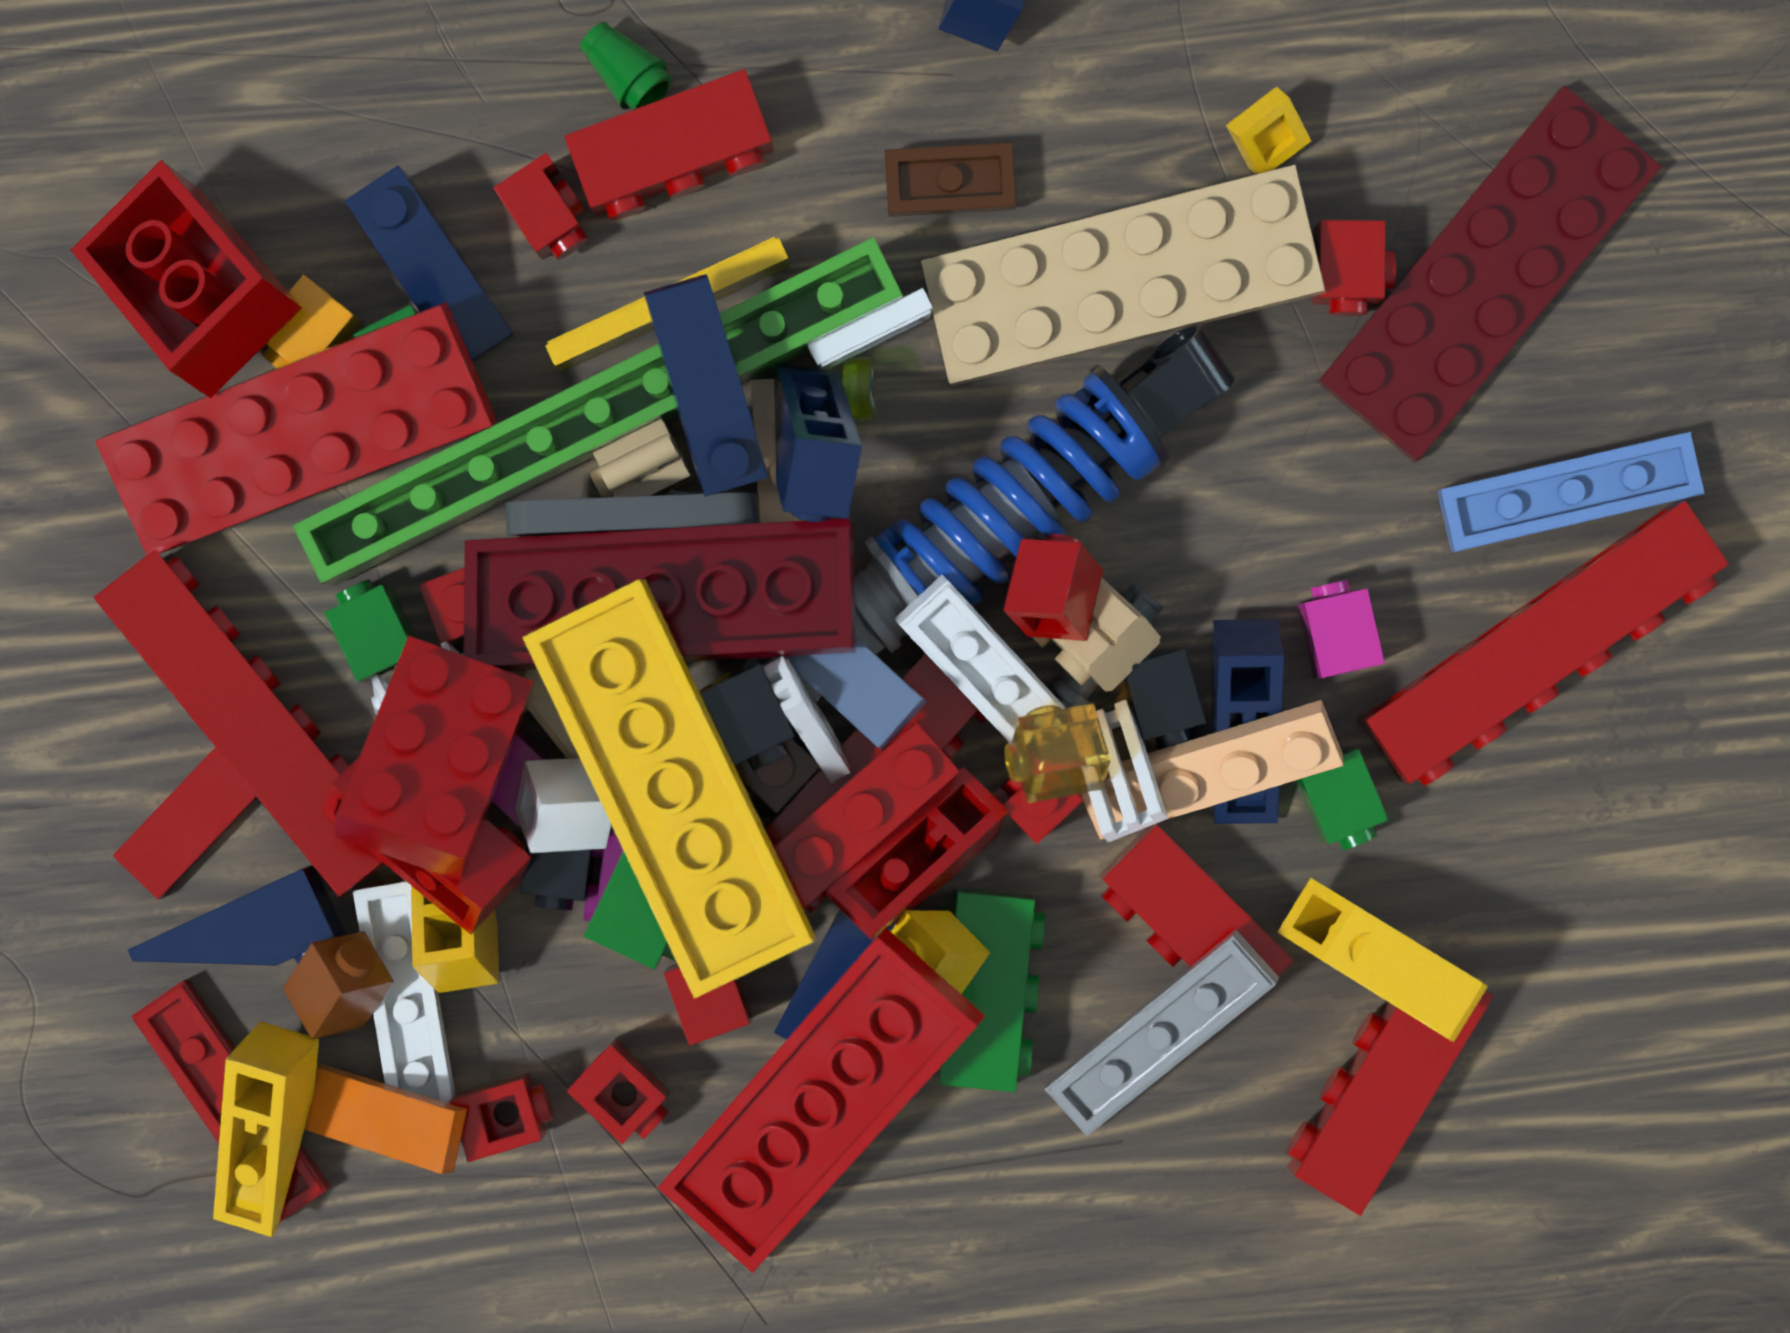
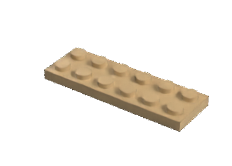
[921,165,1326,386]

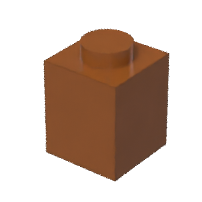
[283,931,394,1039]

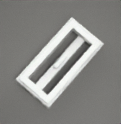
[808,288,933,370]
[762,656,851,783]
[1067,699,1168,842]

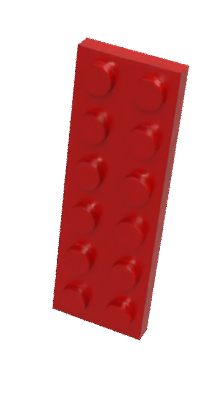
[95,301,497,555]
[658,927,985,1273]

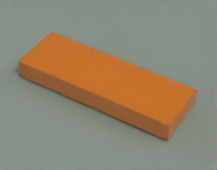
[304,1062,467,1174]

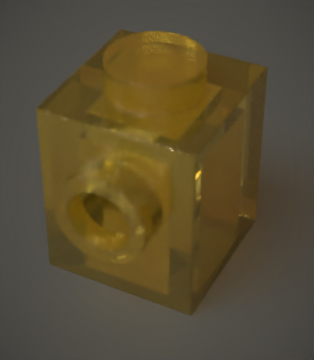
[1005,703,1111,804]

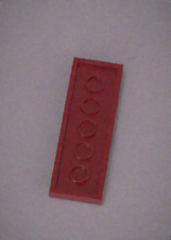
[1317,85,1662,462]
[464,518,856,671]

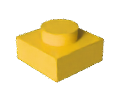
[1226,86,1311,175]

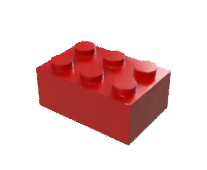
[70,160,302,399]
[335,636,534,881]

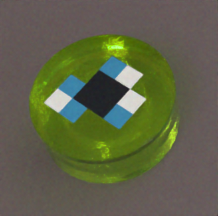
[843,357,876,422]

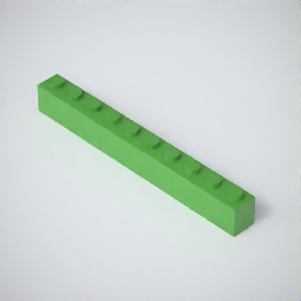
[292,237,903,586]

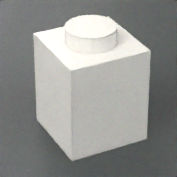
[515,758,611,853]

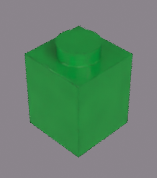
[324,579,416,682]
[1295,747,1388,850]

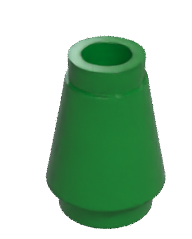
[580,22,673,110]

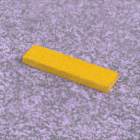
[545,237,791,372]

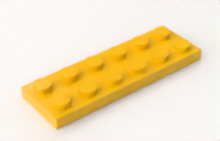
[522,579,817,999]

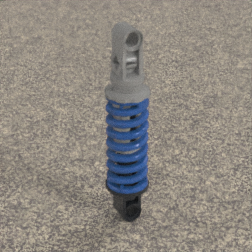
[740,325,1235,721]

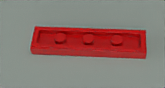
[131,978,331,1223]

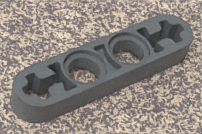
[505,493,760,536]

